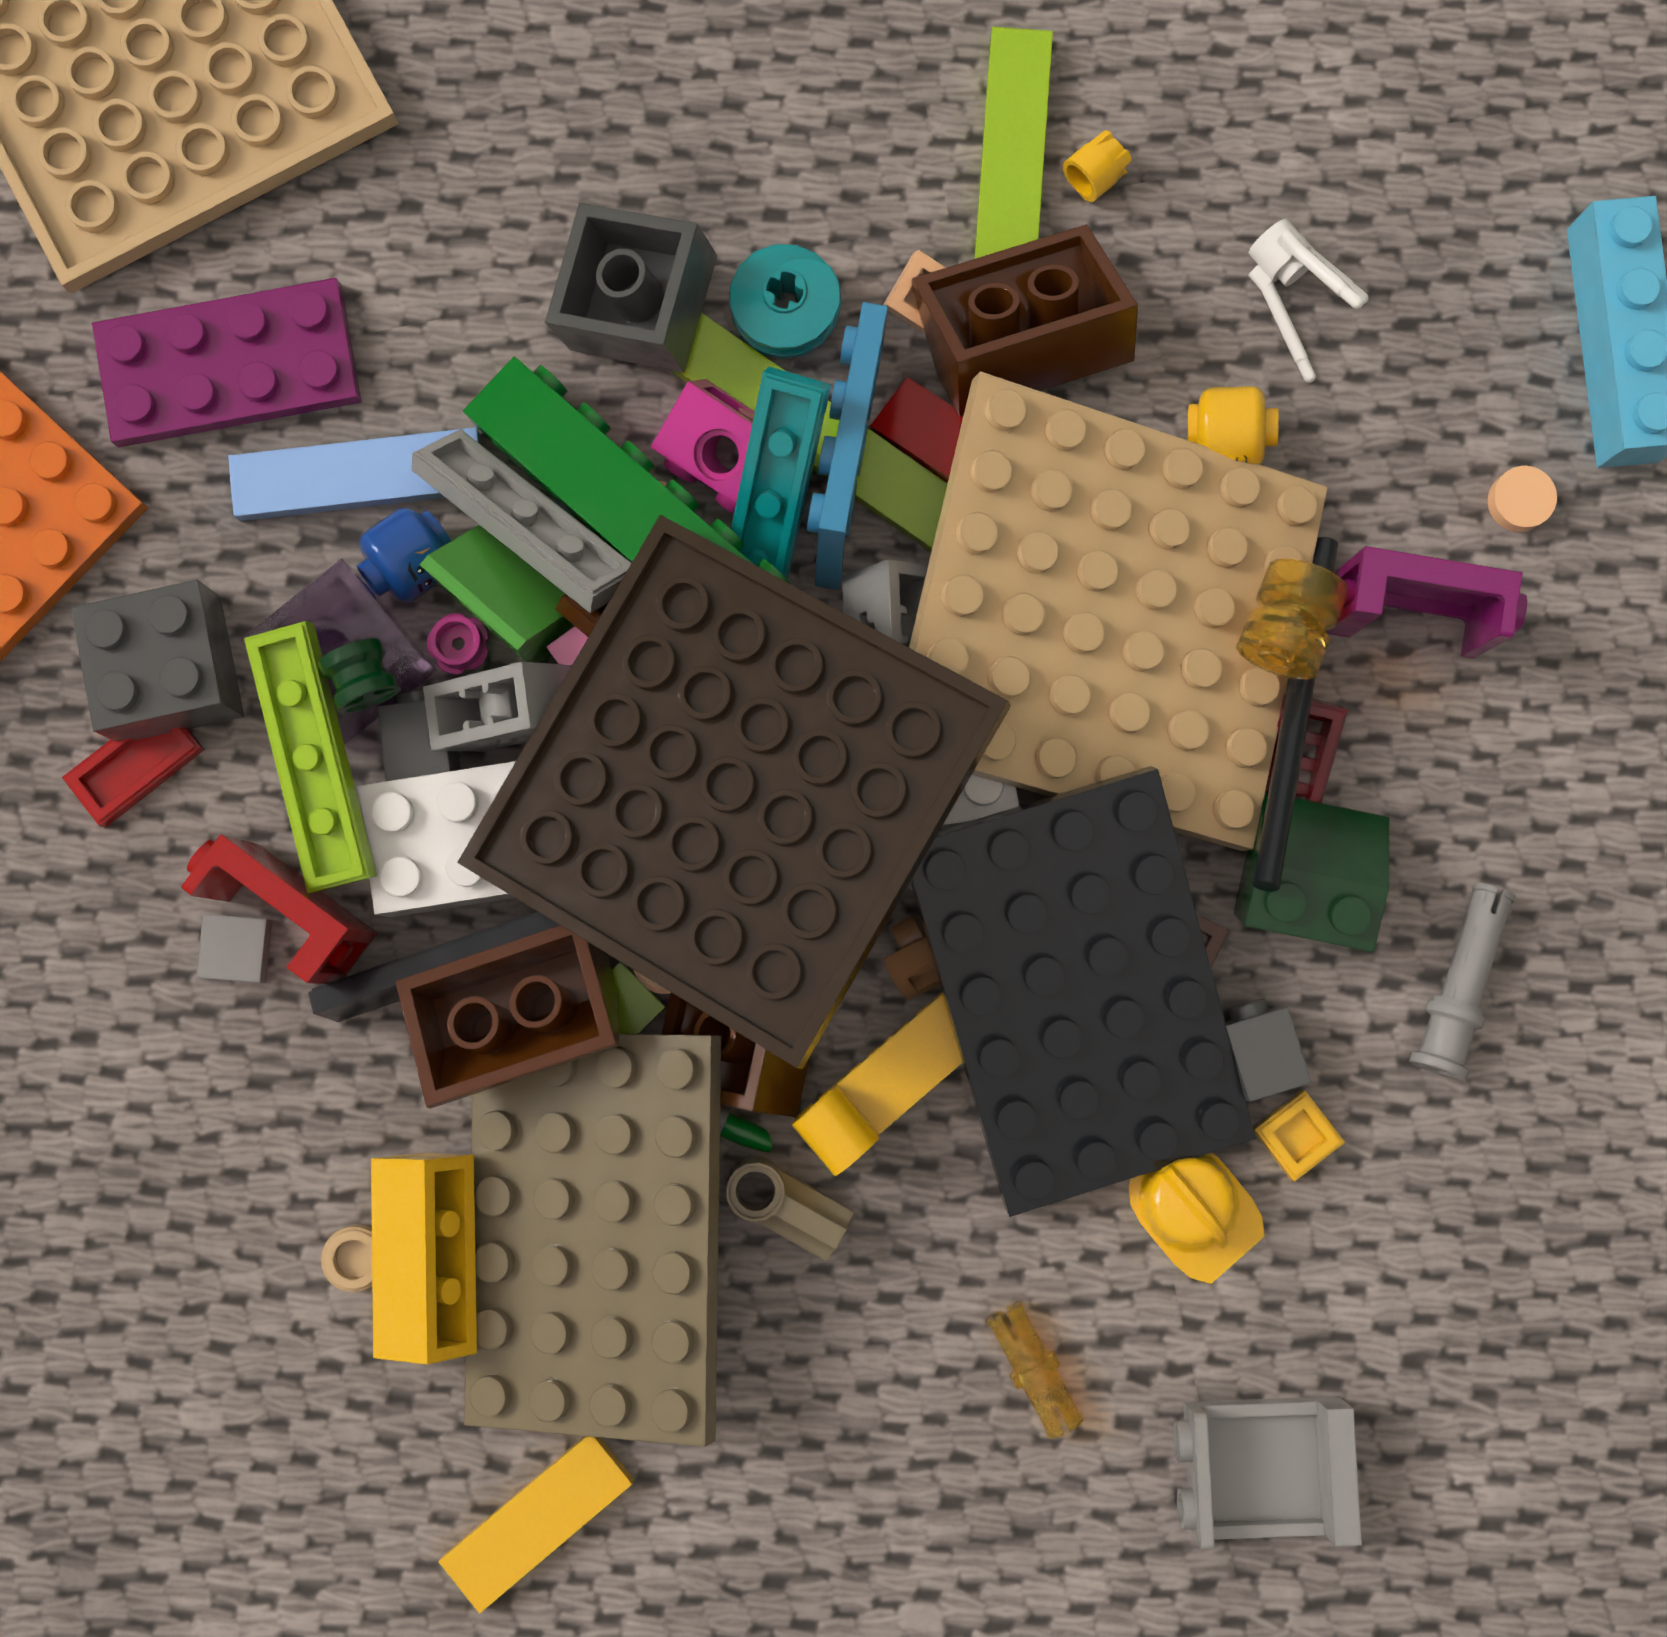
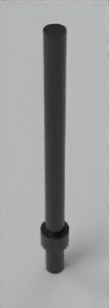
[1253,537,1338,892]

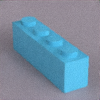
[1567,196,1667,468]

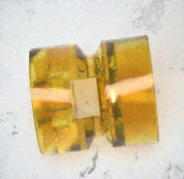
[1236,559,1350,680]

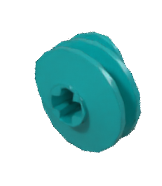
[729,244,841,359]

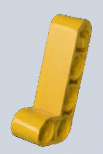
[791,992,963,1176]

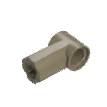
[726,1155,854,1261]

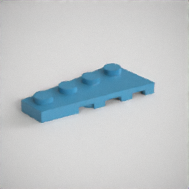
[807,302,888,590]

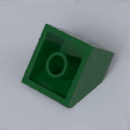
[1233,791,1389,952]

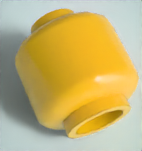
[1188,386,1279,465]

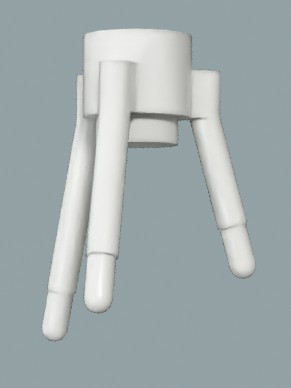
[1248,218,1369,383]

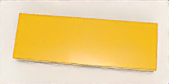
[439,1436,634,1614]

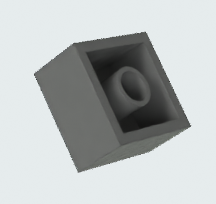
[545,203,717,373]
[71,579,244,742]

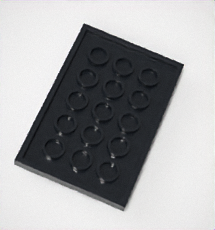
[910,766,1256,1217]

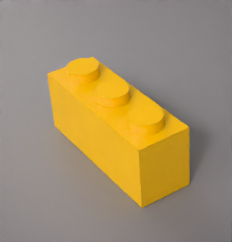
[371,1153,477,1365]

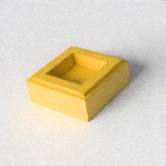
[1253,1090,1345,1182]

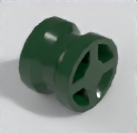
[318,638,401,714]

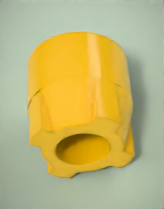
[1063,130,1132,202]

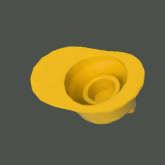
[1128,1153,1265,1284]

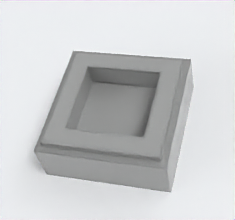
[196,914,272,983]

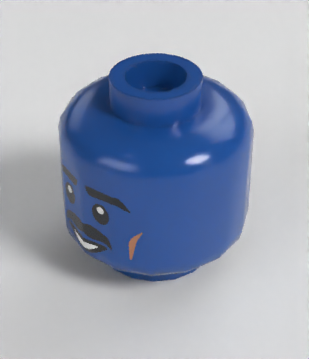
[356,508,451,603]

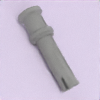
[1409,883,1516,1081]

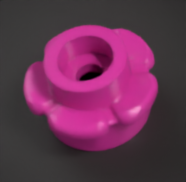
[427,613,489,675]

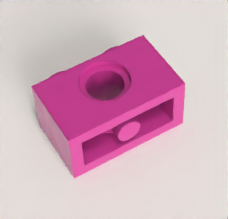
[651,379,755,514]

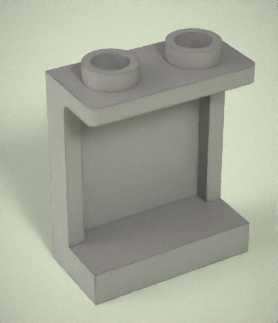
[1173,1396,1362,1550]

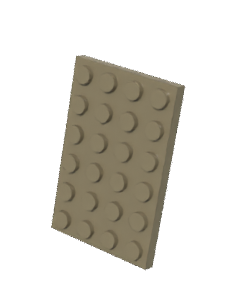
[464,1034,721,1447]

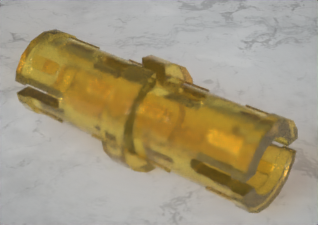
[985,1301,1085,1439]

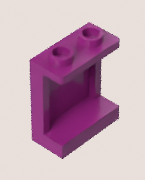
[1325,546,1527,658]

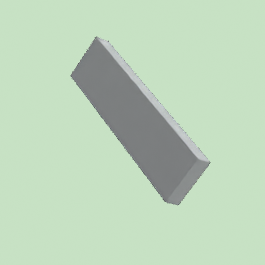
[411,429,632,613]

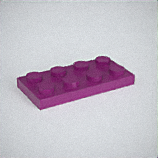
[92,278,362,448]

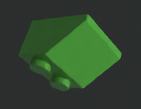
[419,525,574,663]

